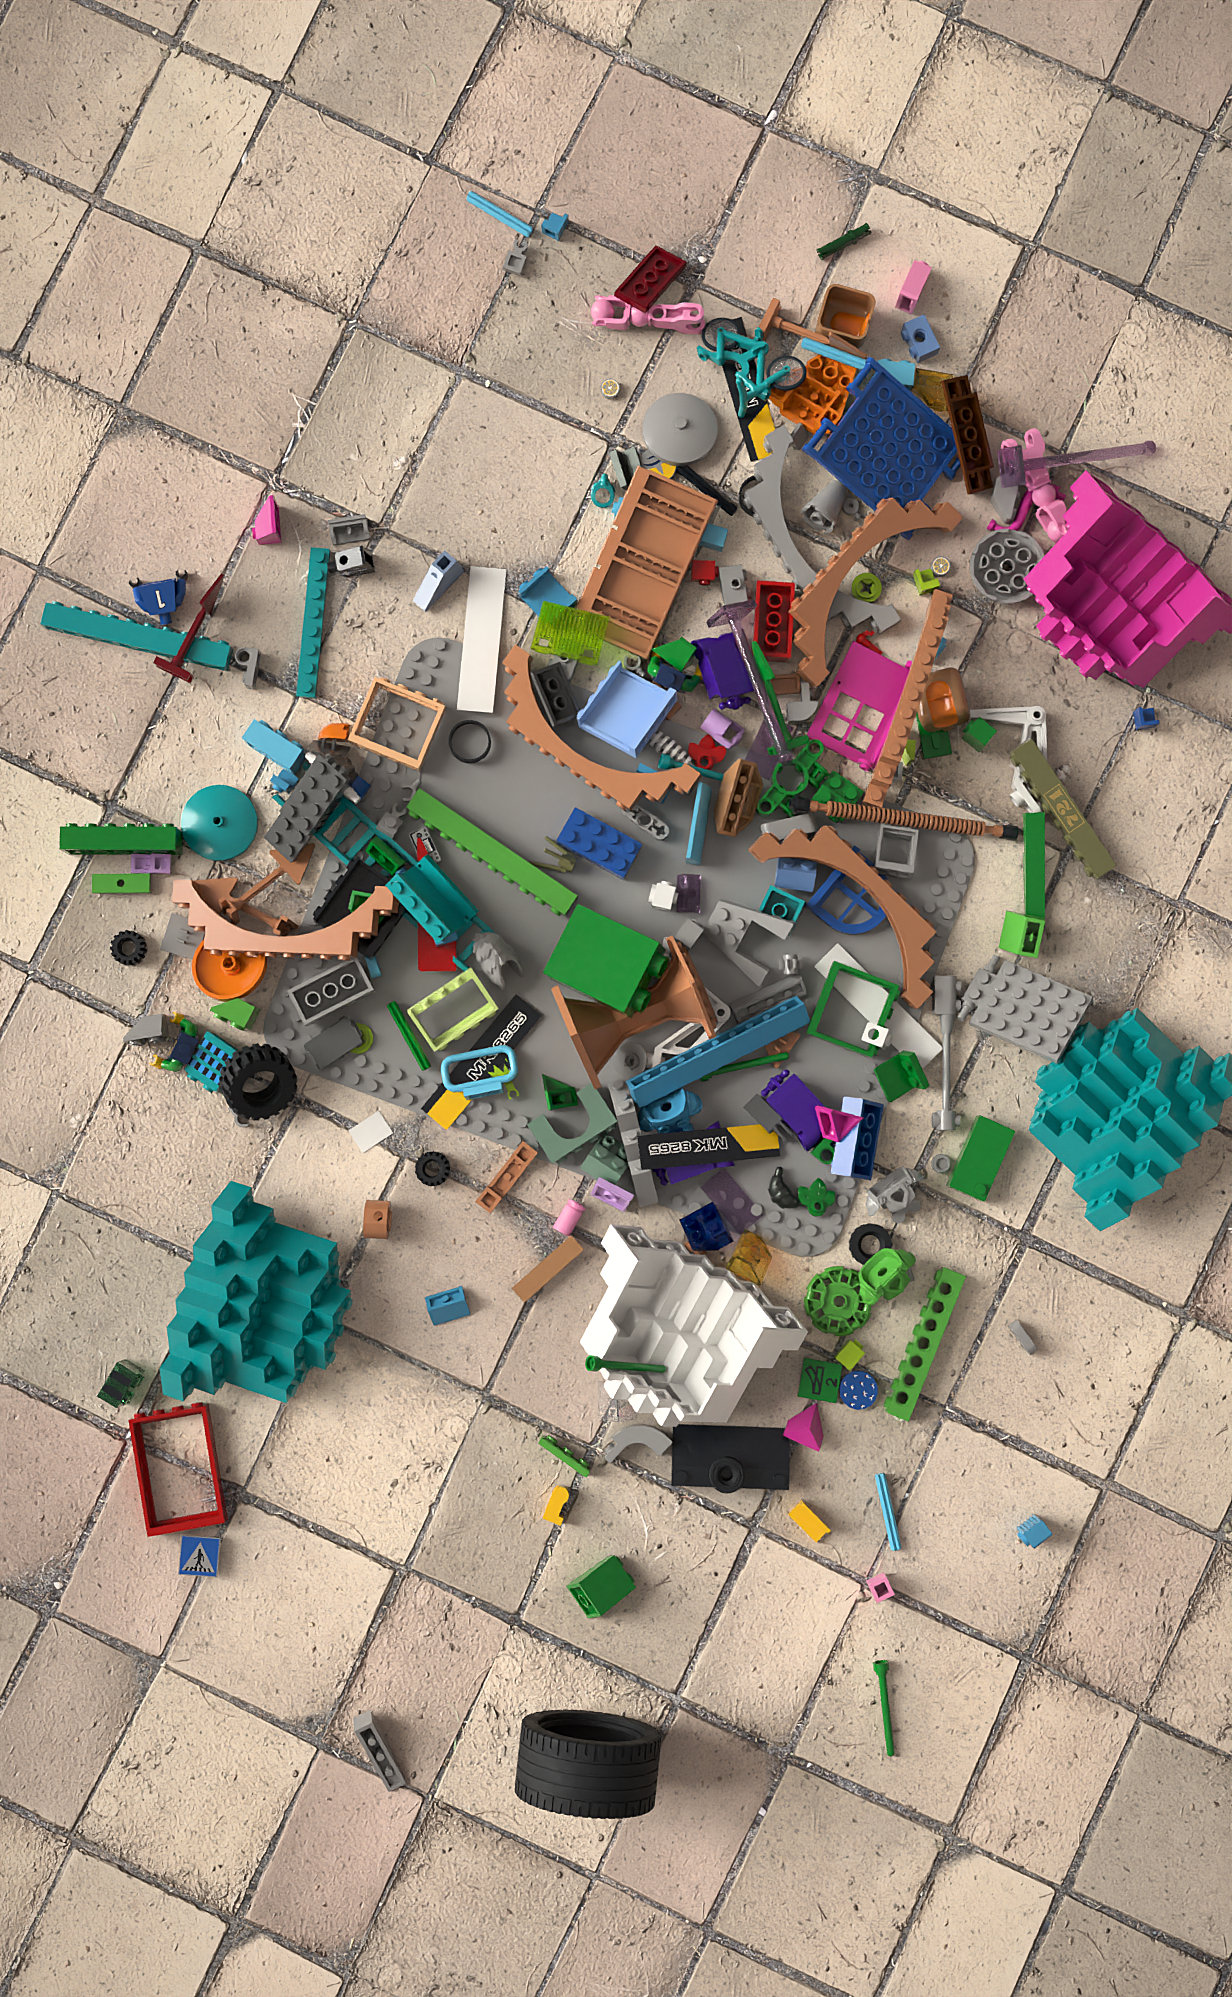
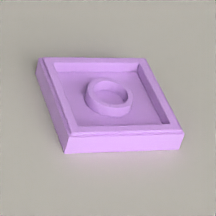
[591,1177,634,1212]

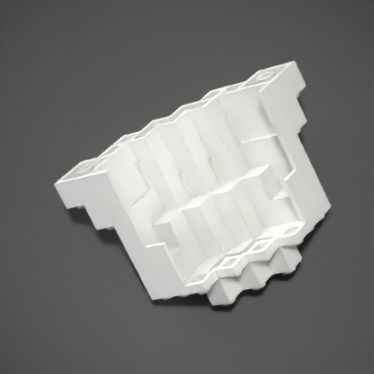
[580,1224,808,1427]

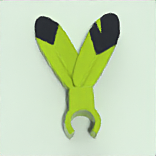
[486,1056,519,1100]

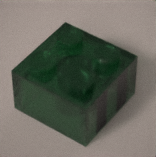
[97,1359,145,1408]

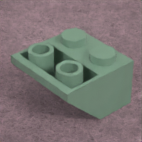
[580,1132,629,1185]

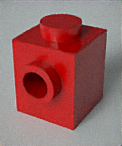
[691,560,719,586]

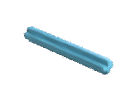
[467,191,533,237]
[801,337,871,371]
[875,1473,901,1551]

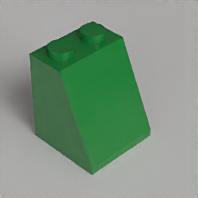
[566,1555,636,1618]

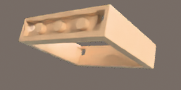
[348,677,446,772]

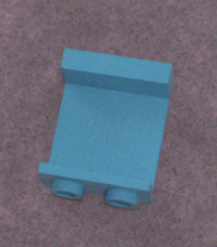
[518,566,577,629]

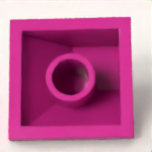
[252,495,282,545]

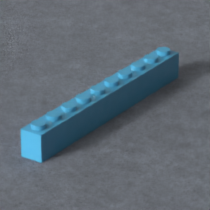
[626,996,810,1108]

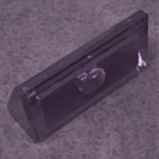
[677,874,701,913]

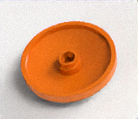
[192,927,268,1002]

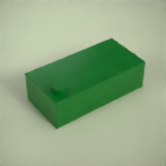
[946,1115,1015,1202]

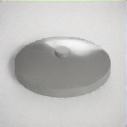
[642,393,718,466]

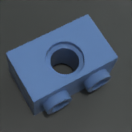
[901,315,940,363]

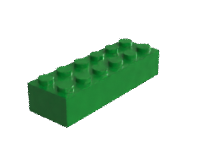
[59,823,183,855]

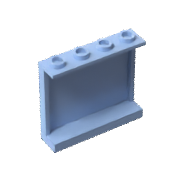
[577,660,678,758]

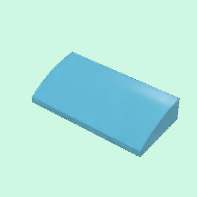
[685,782,712,865]

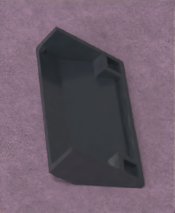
[671,1424,790,1490]

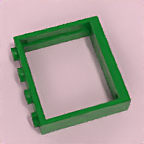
[805,961,900,1058]

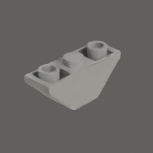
[990,467,1023,524]

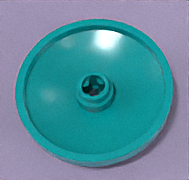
[181,785,258,861]

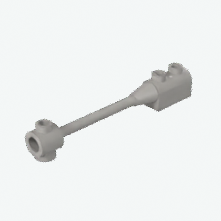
[932,976,961,1130]

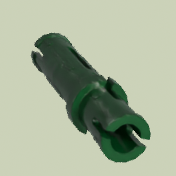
[816,223,872,260]

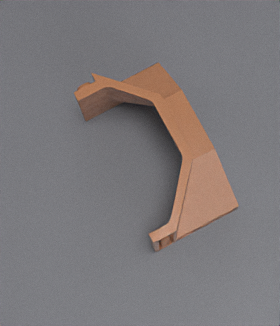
[551,936,718,1089]

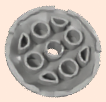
[970,529,1044,604]

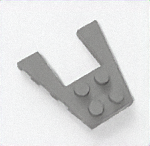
[703,899,796,987]

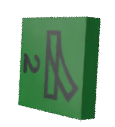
[797,1358,842,1403]

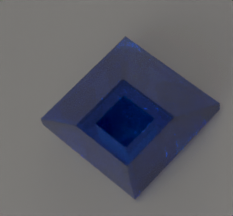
[679,1202,734,1251]

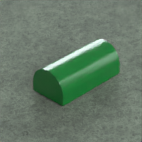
[365,836,406,876]

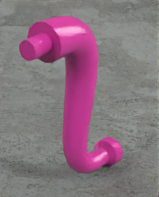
[987,483,1066,531]

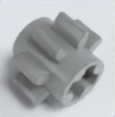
[779,954,802,975]

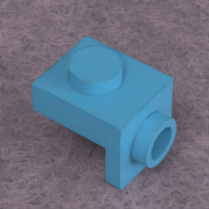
[270,769,299,795]

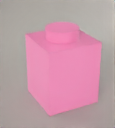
[866,1572,895,1603]

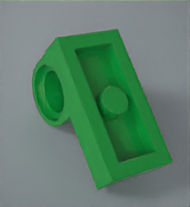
[810,1138,836,1164]

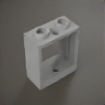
[873,823,919,879]

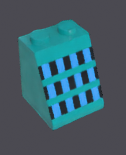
[184,1031,239,1093]

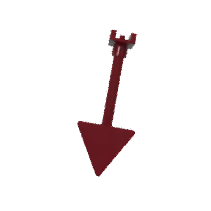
[153,573,225,684]

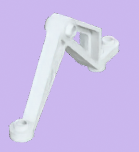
[969,706,1047,813]
[646,937,730,1069]

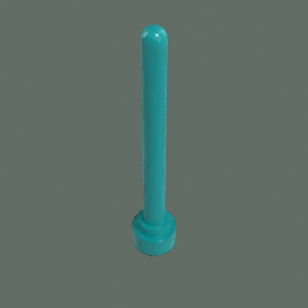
[658,753,724,781]

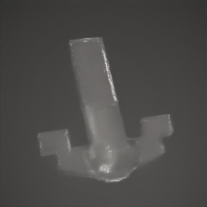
[975,1028,993,1047]

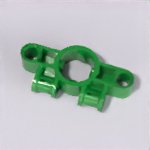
[756,739,829,817]

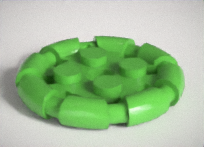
[804,1266,874,1336]

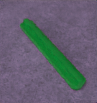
[387,1001,431,1071]

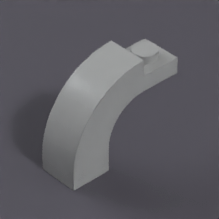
[604,1424,673,1463]

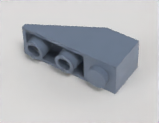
[413,550,464,612]

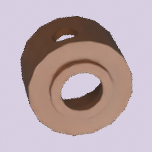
[363,1200,392,1239]

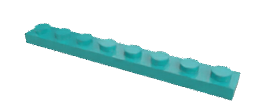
[296,547,330,699]

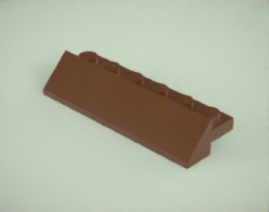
[941,375,994,495]

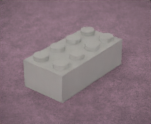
[287,956,376,1027]

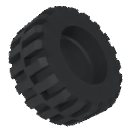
[219,1043,298,1121]

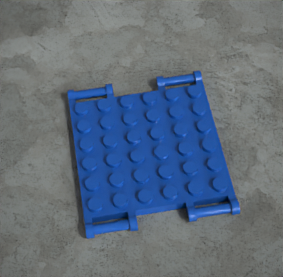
[802,357,961,540]

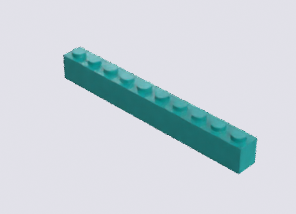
[40,601,233,672]

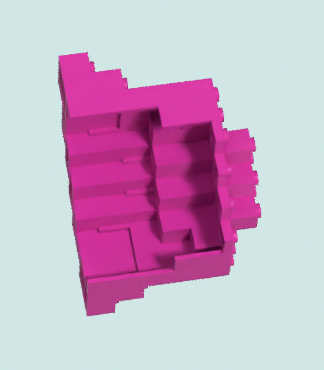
[1024,470,1232,688]

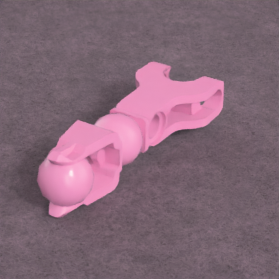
[591,295,705,334]
[1001,428,1069,543]

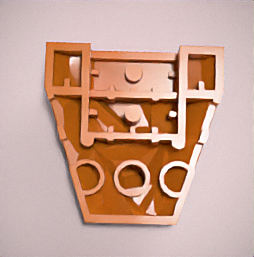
[769,354,857,434]

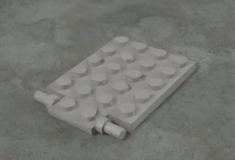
[957,955,1093,1064]

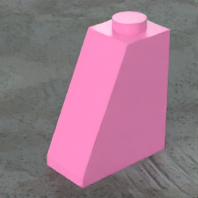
[895,260,932,314]

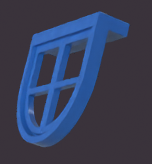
[805,845,888,934]

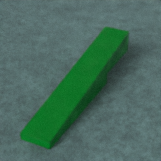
[1023,812,1045,928]

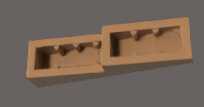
[511,1235,584,1303]

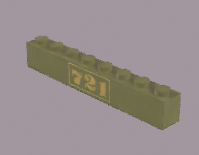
[1009,739,1117,879]

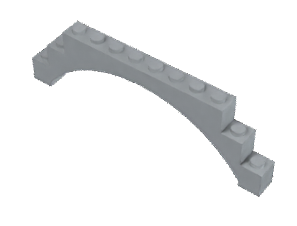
[743,425,901,635]

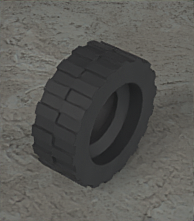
[849,1223,893,1265]

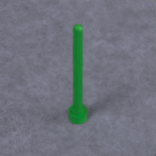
[700,1052,790,1082]
[585,1355,666,1373]
[873,1660,895,1757]

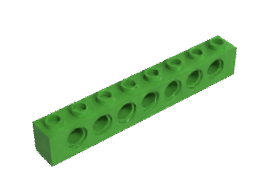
[883,1267,966,1422]

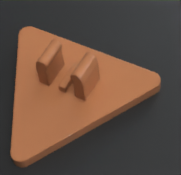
[764,1032,800,1068]

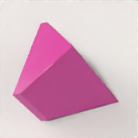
[815,1105,863,1142]
[783,1403,824,1452]

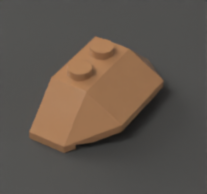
[713,759,763,837]

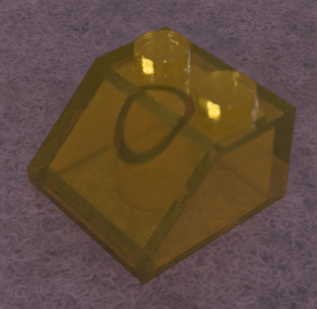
[725,1228,772,1286]

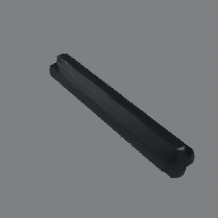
[676,465,737,516]

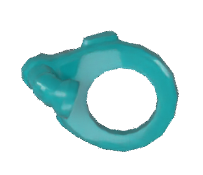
[591,473,616,508]

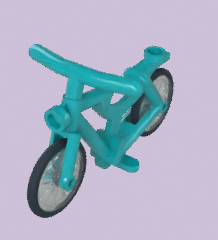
[697,318,807,418]

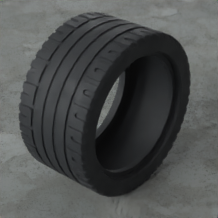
[514,1709,662,1819]

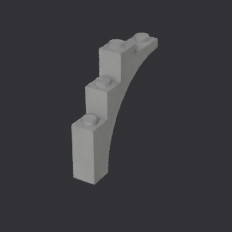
[608,1079,658,1207]

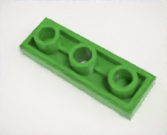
[92,873,151,894]
[538,1435,590,1477]

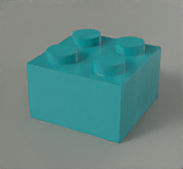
[759,885,807,937]

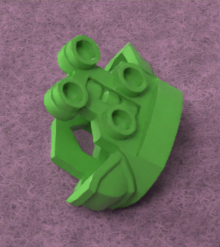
[859,1248,916,1305]

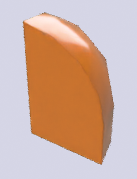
[318,723,350,743]

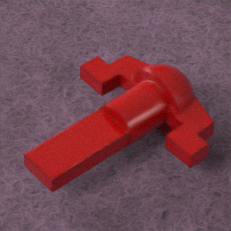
[855,630,883,655]

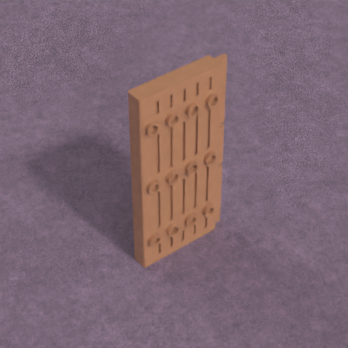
[569,466,718,660]

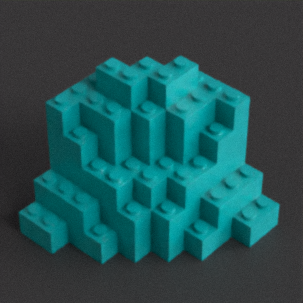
[1028,1008,1232,1232]
[160,1181,353,1403]

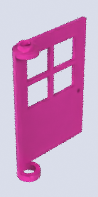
[806,641,912,772]

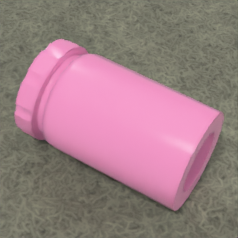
[553,1199,586,1237]

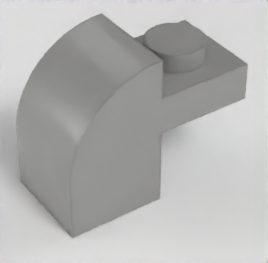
[786,682,818,725]

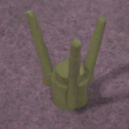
[528,836,577,873]

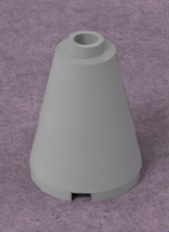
[801,480,848,533]

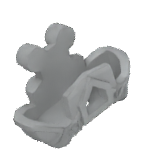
[866,1166,925,1224]

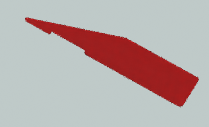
[417,838,456,972]

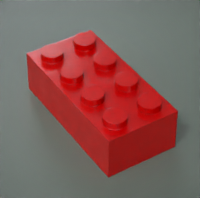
[751,580,795,663]

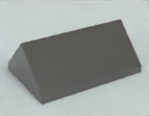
[530,662,580,727]

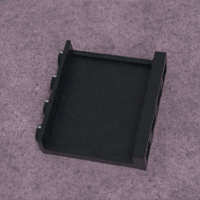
[313,856,407,961]

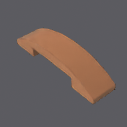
[475,1141,538,1214]

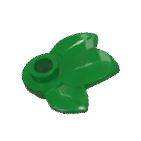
[798,1178,835,1217]

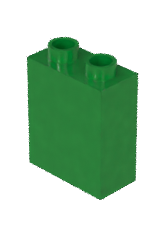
[543,904,669,1019]

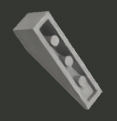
[353,1710,406,1792]

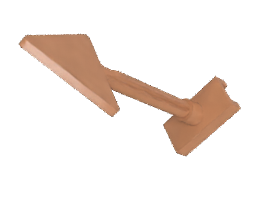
[759,298,868,359]
[218,843,315,925]
[194,877,299,937]

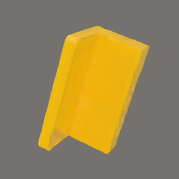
[788,1500,831,1543]

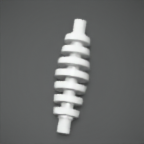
[650,729,694,766]

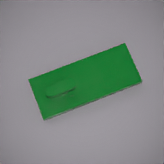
[916,713,952,759]

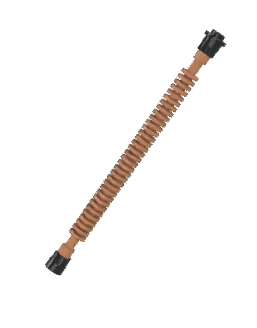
[789,794,1018,841]

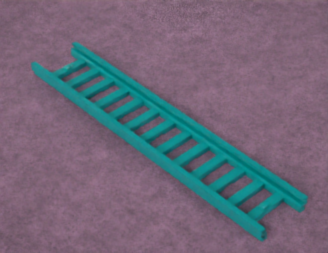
[272,761,497,973]

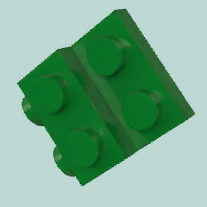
[811,770,864,823]

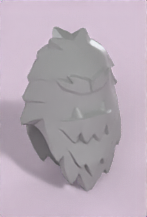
[473,932,523,990]

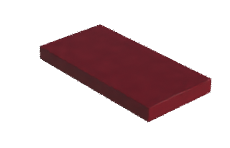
[614,245,687,314]

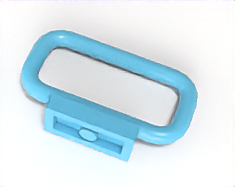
[441,1045,518,1100]

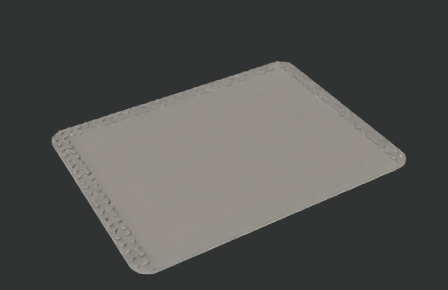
[263,637,975,1257]

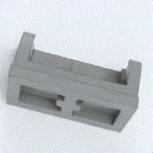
[328,514,370,545]

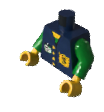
[647,645,703,694]
[150,1012,199,1072]

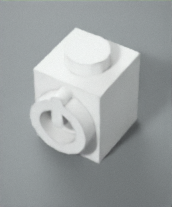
[648,881,678,912]

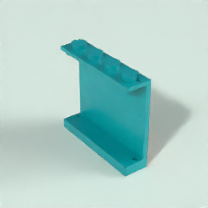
[385,854,479,944]

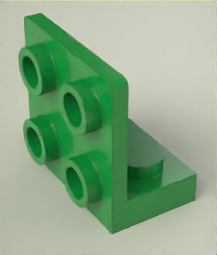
[874,1050,930,1102]

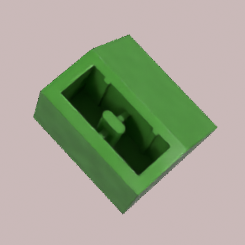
[998,910,1045,958]
[210,998,261,1031]

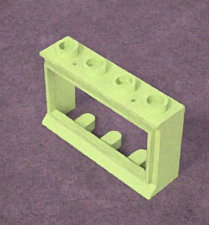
[407,967,499,1052]

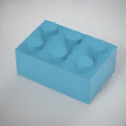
[242,719,306,775]

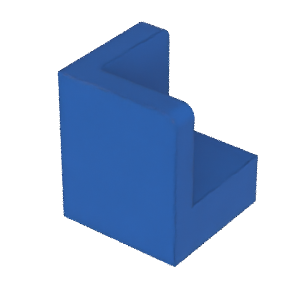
[1133,707,1160,730]

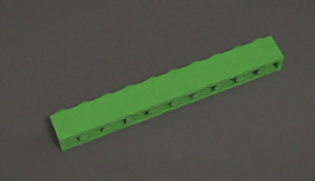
[406,788,578,917]

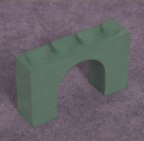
[527,1083,617,1164]

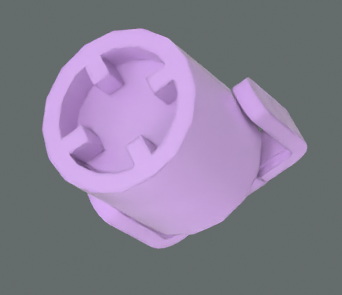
[700,708,745,749]

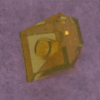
[915,368,953,412]

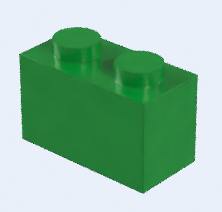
[962,717,997,752]

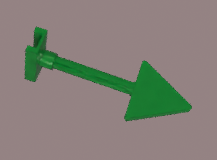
[752,641,809,755]

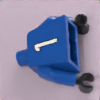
[129,570,188,625]

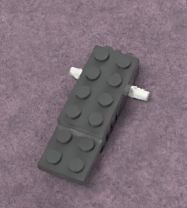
[264,750,361,863]

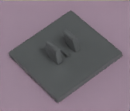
[305,737,351,758]

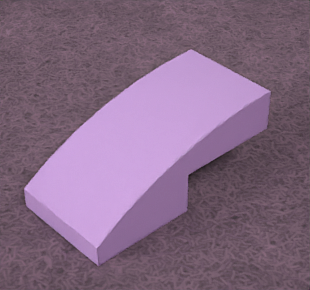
[131,854,171,874]

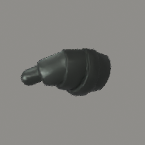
[768,1167,805,1209]

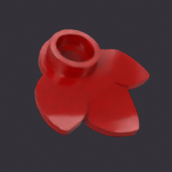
[688,734,726,770]

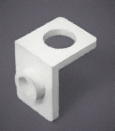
[862,1022,893,1050]

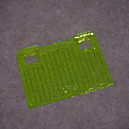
[531,601,609,666]

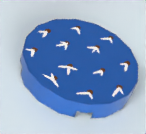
[839,1370,878,1410]

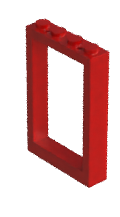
[128,1402,228,1537]

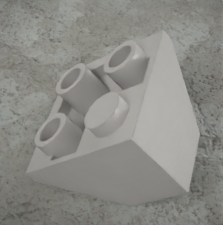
[123,1014,169,1046]

